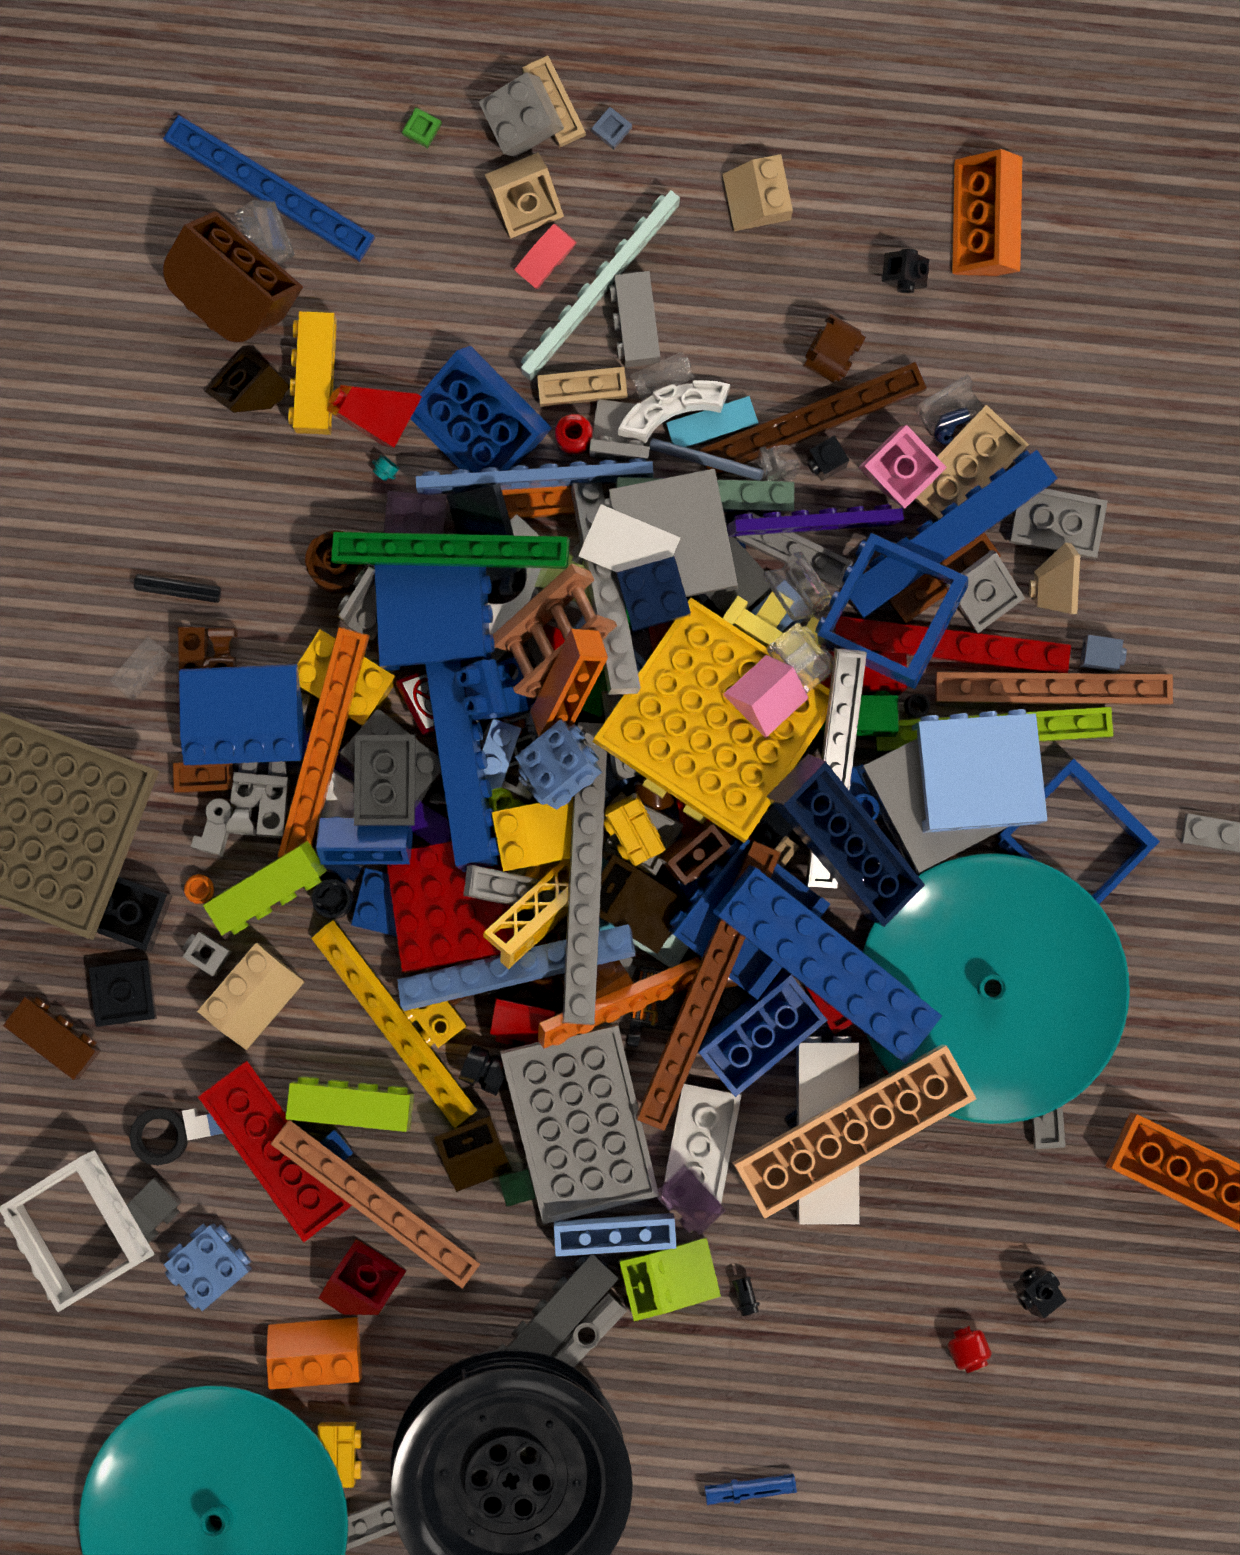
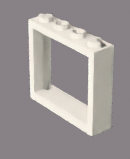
[0,1150,155,1312]

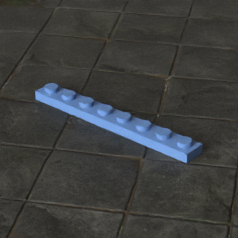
[416,458,653,496]
[397,924,636,1011]

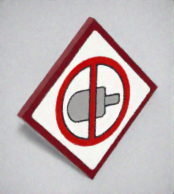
[395,670,435,735]

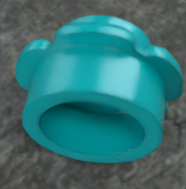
[372,455,399,481]

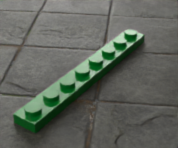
[331,532,570,569]

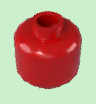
[555,414,593,455]
[948,1326,992,1373]

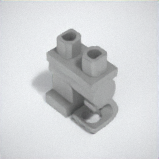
[226,761,290,839]

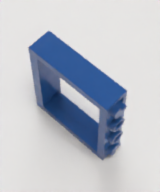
[815,533,969,689]
[996,759,1160,904]

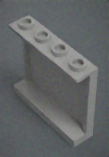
[605,469,738,597]
[858,738,1007,874]

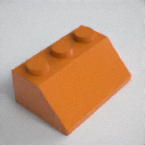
[266,1317,363,1389]

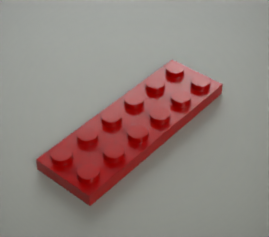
[197,1061,352,1242]

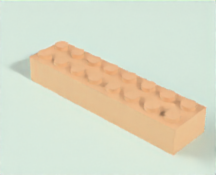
[732,1044,976,1219]

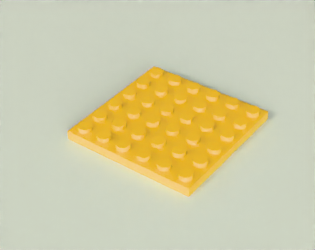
[592,598,830,843]

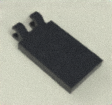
[447,483,523,599]

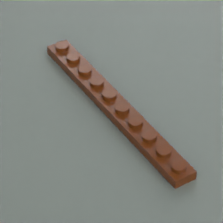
[635,840,781,1131]

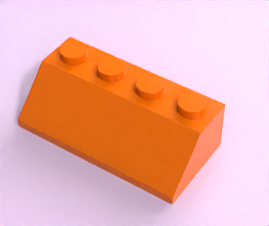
[952,149,1023,276]

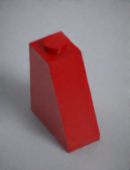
[327,385,422,448]

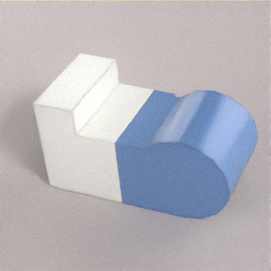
[182,1108,223,1141]

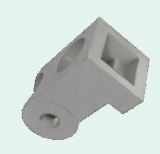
[191,799,234,857]

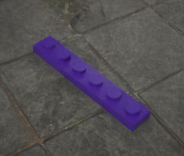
[726,504,904,537]

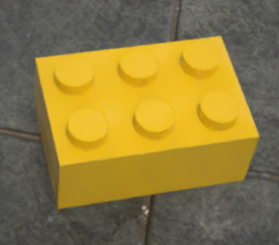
[297,629,397,727]

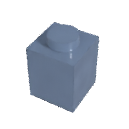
[1079,635,1127,672]

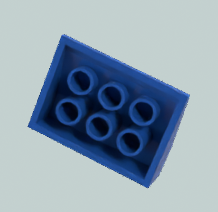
[410,346,552,473]
[179,664,307,765]

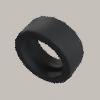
[129,1108,188,1166]

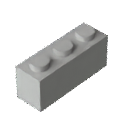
[609,271,660,368]

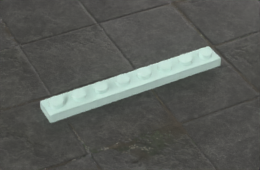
[521,190,680,381]

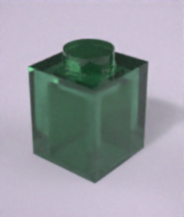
[499,1167,536,1207]

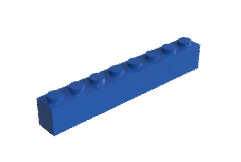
[849,450,1058,619]
[425,660,500,872]

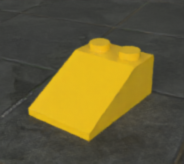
[492,797,573,872]

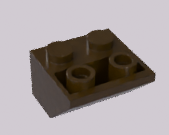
[434,1115,513,1192]

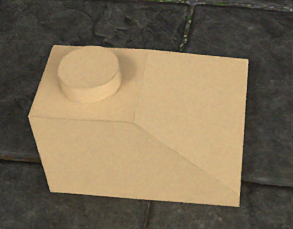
[1029,543,1080,614]

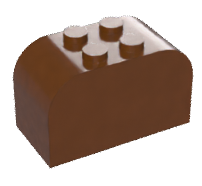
[163,211,303,342]

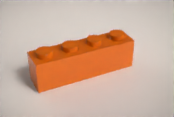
[530,629,608,737]

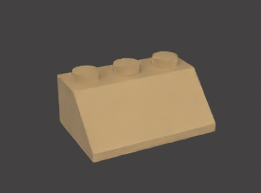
[197,943,305,1050]

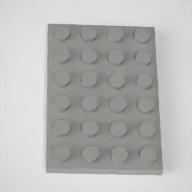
[500,1023,659,1224]

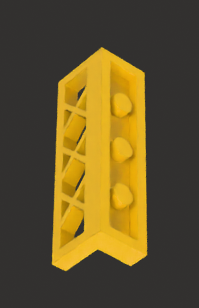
[483,859,570,969]

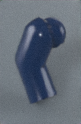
[934,407,970,444]

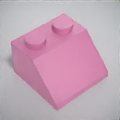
[858,425,947,509]

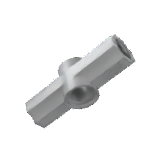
[550,1292,627,1367]

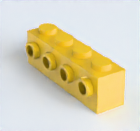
[288,311,337,435]

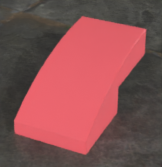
[514,224,577,289]

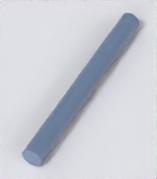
[649,438,764,481]

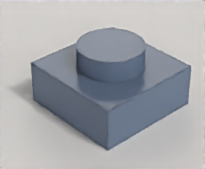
[591,107,632,150]

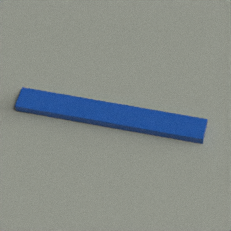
[163,115,375,262]

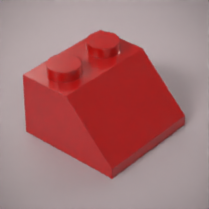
[490,999,556,1045]

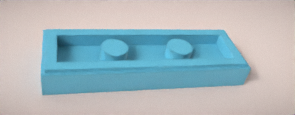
[666,396,759,448]

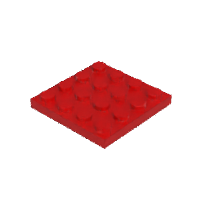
[387,833,514,973]

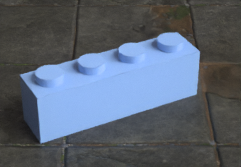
[554,1213,676,1256]

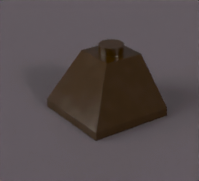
[205,348,290,413]

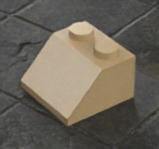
[485,153,564,239]
[722,154,793,231]

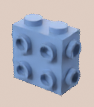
[515,719,602,810]
[164,1223,252,1311]

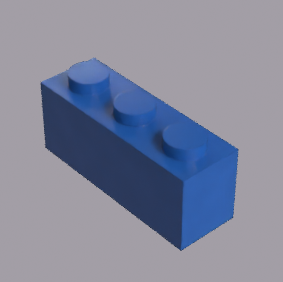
[316,816,413,865]

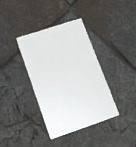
[579,504,680,572]

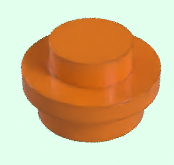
[184,874,214,904]

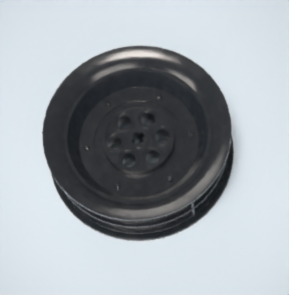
[390,1349,633,1555]

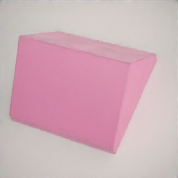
[724,655,808,738]

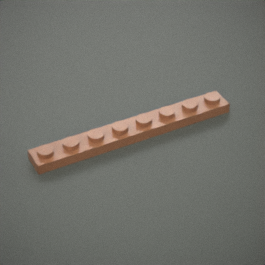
[935,672,1173,705]
[270,1120,480,1289]

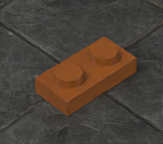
[173,762,234,793]

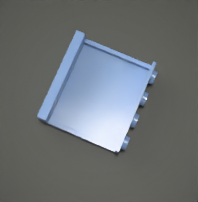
[912,709,1048,833]

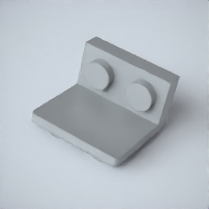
[590,399,652,462]
[337,566,378,642]

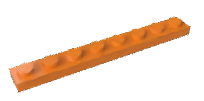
[278,627,370,857]

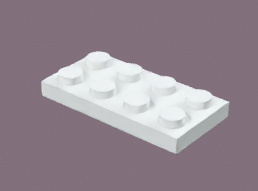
[660,1084,741,1213]

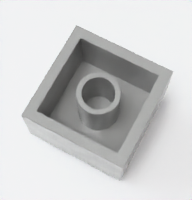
[479,72,564,158]

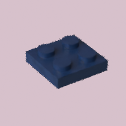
[616,556,691,632]

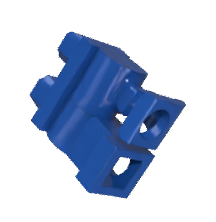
[455,657,535,720]

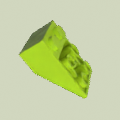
[619,1237,721,1321]

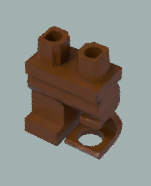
[178,627,238,671]

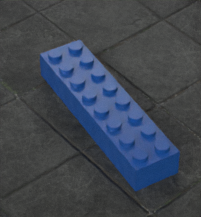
[712,865,942,1064]

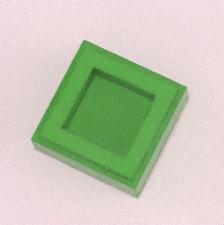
[402,108,442,149]

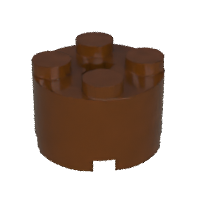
[802,314,866,383]
[305,530,368,594]

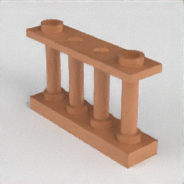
[493,564,617,699]

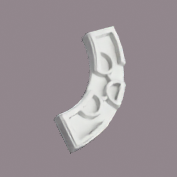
[618,380,730,443]

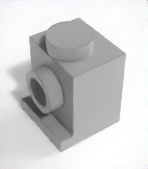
[183,932,233,977]

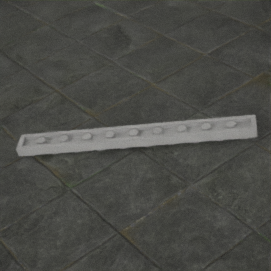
[562,722,607,1025]

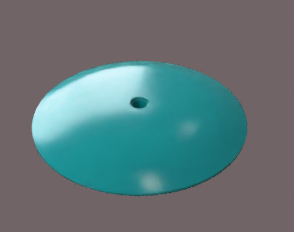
[863,854,1130,1124]
[79,1386,348,1555]

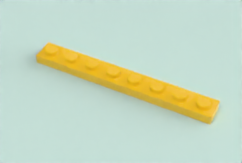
[311,920,477,1128]

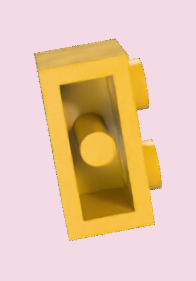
[402,1001,468,1048]

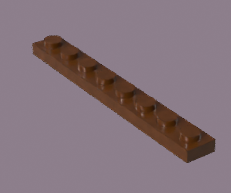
[699,362,927,476]

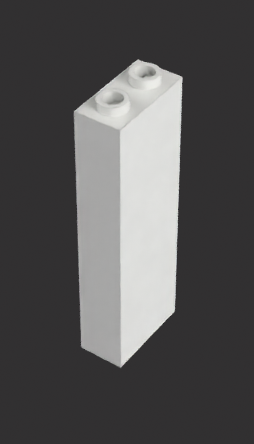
[796,1036,859,1224]

